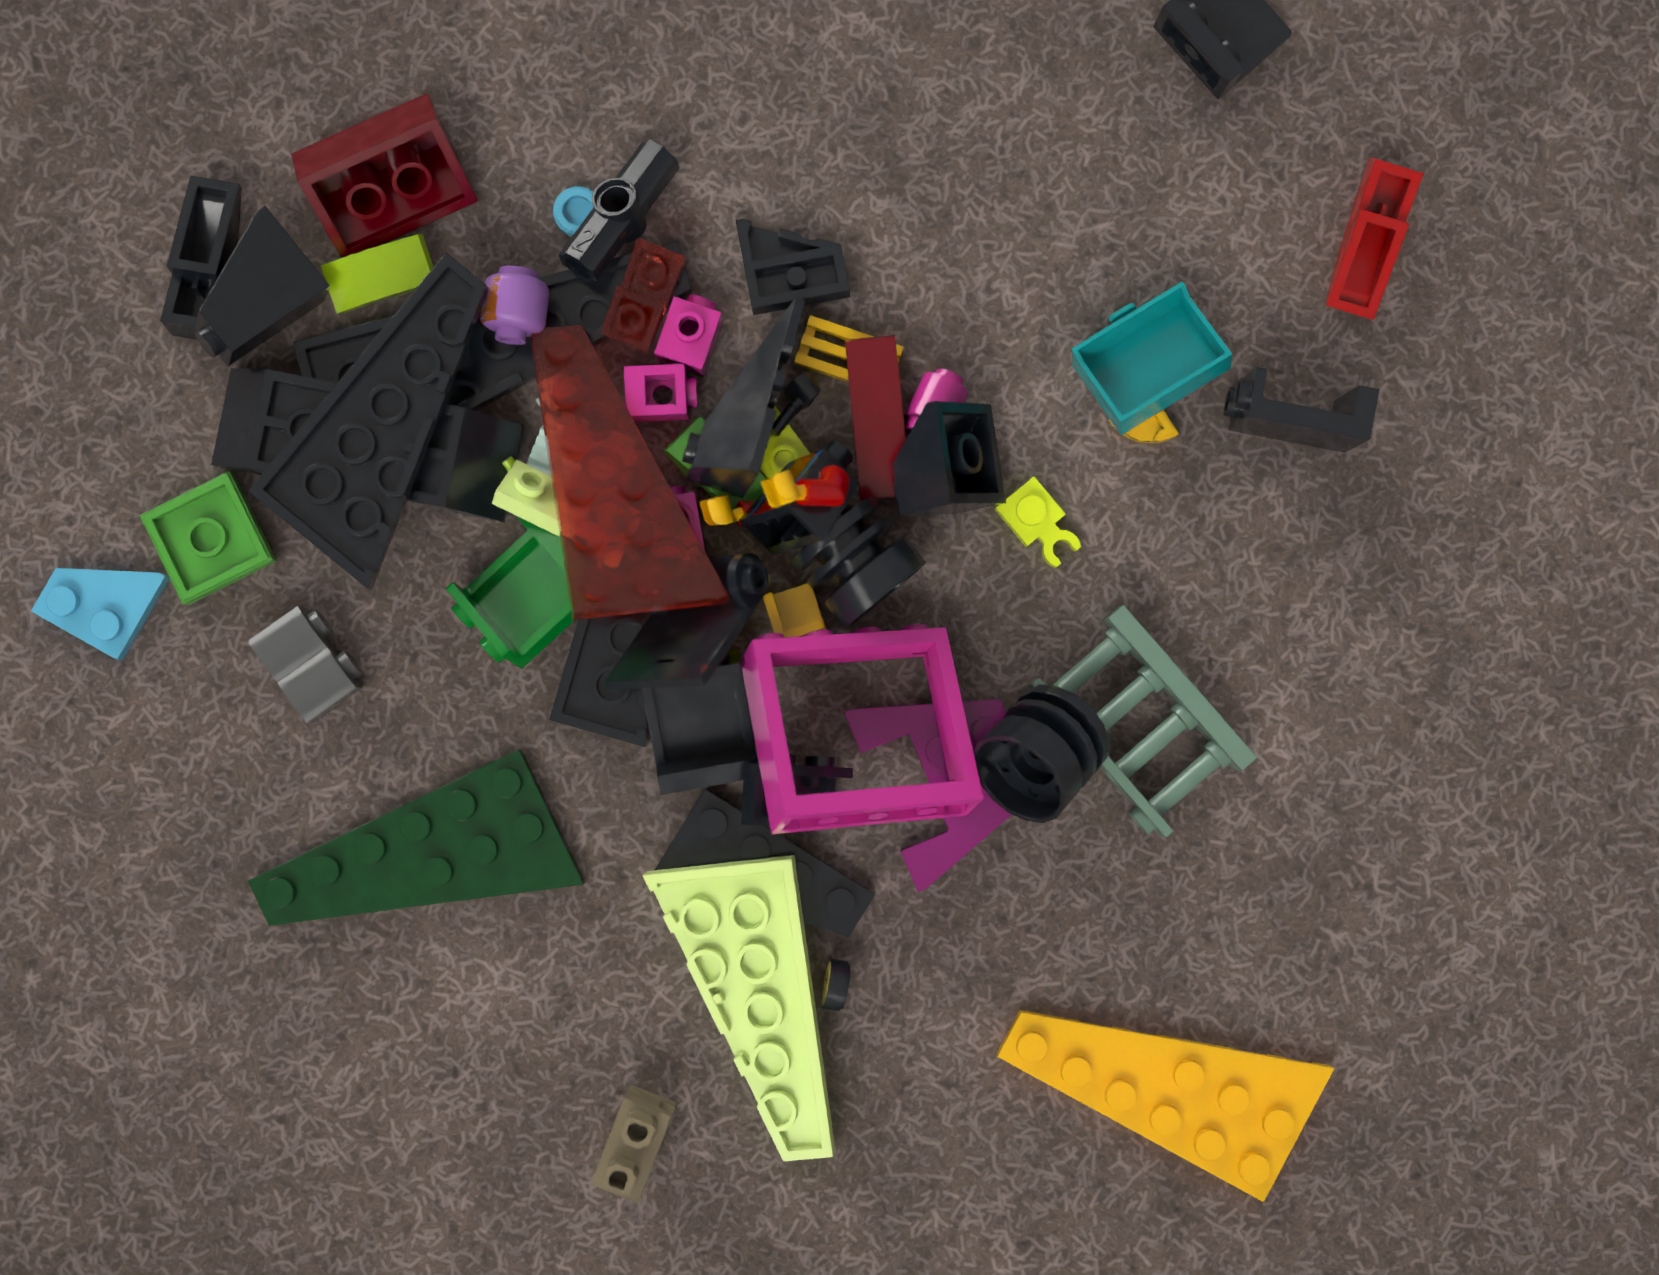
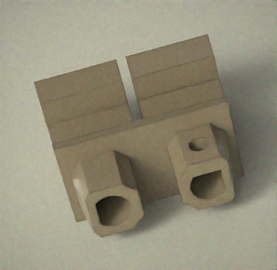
[591,1084,677,1203]

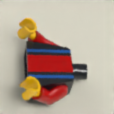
[700,441,858,555]

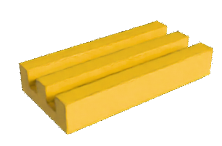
[794,315,904,383]

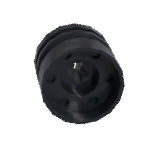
[791,496,926,629]
[973,685,1110,823]

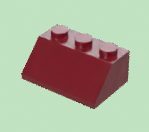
[291,93,478,258]

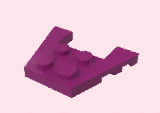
[844,699,1012,893]

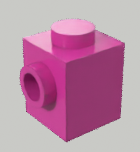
[654,294,724,377]

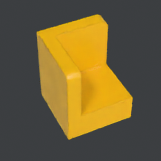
[763,583,826,637]

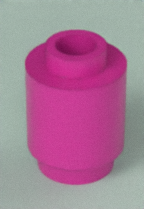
[904,369,969,435]

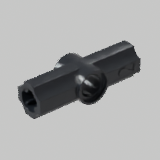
[558,139,679,283]

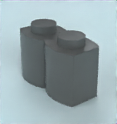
[248,606,363,723]

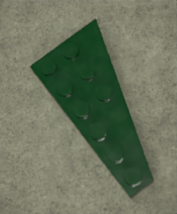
[248,749,585,926]

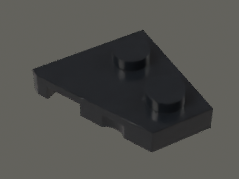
[735,219,850,315]

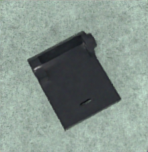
[604,553,769,690]

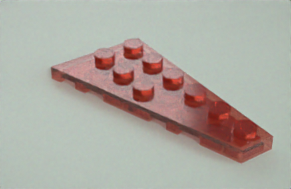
[530,325,729,620]

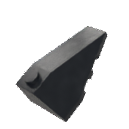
[681,297,805,498]

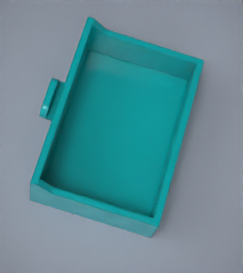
[1071,282,1232,435]

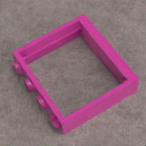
[741,624,984,834]

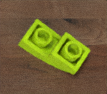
[321,234,433,313]

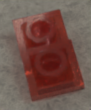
[600,238,688,352]

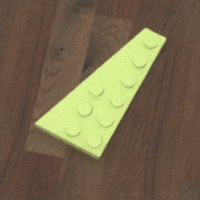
[642,855,836,1161]

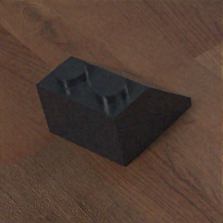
[892,401,1006,515]

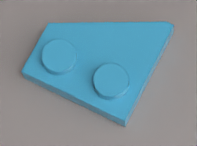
[31,568,170,660]

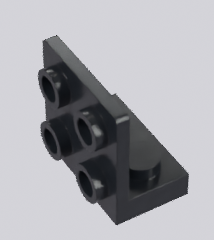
[1153,0,1292,100]

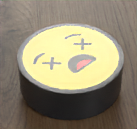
[821,958,850,1011]

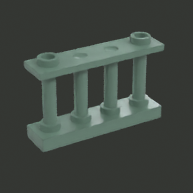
[1028,605,1257,838]

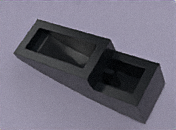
[160,175,242,340]

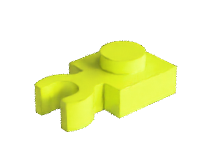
[995,476,1081,568]

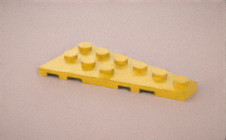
[996,1010,1335,1202]

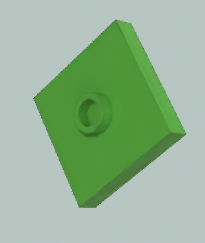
[140,471,277,605]

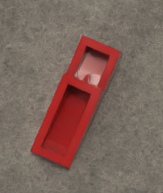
[1325,157,1424,320]

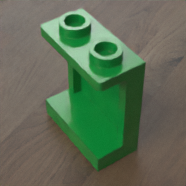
[445,517,609,669]

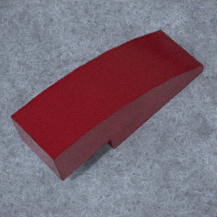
[845,335,905,500]

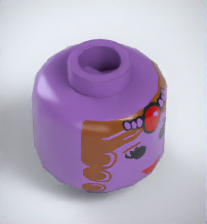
[480,266,550,345]

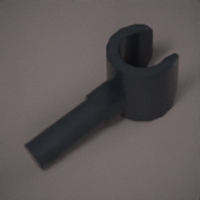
[771,371,820,436]

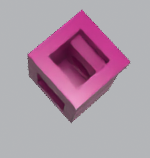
[624,364,698,424]

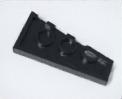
[655,788,875,937]

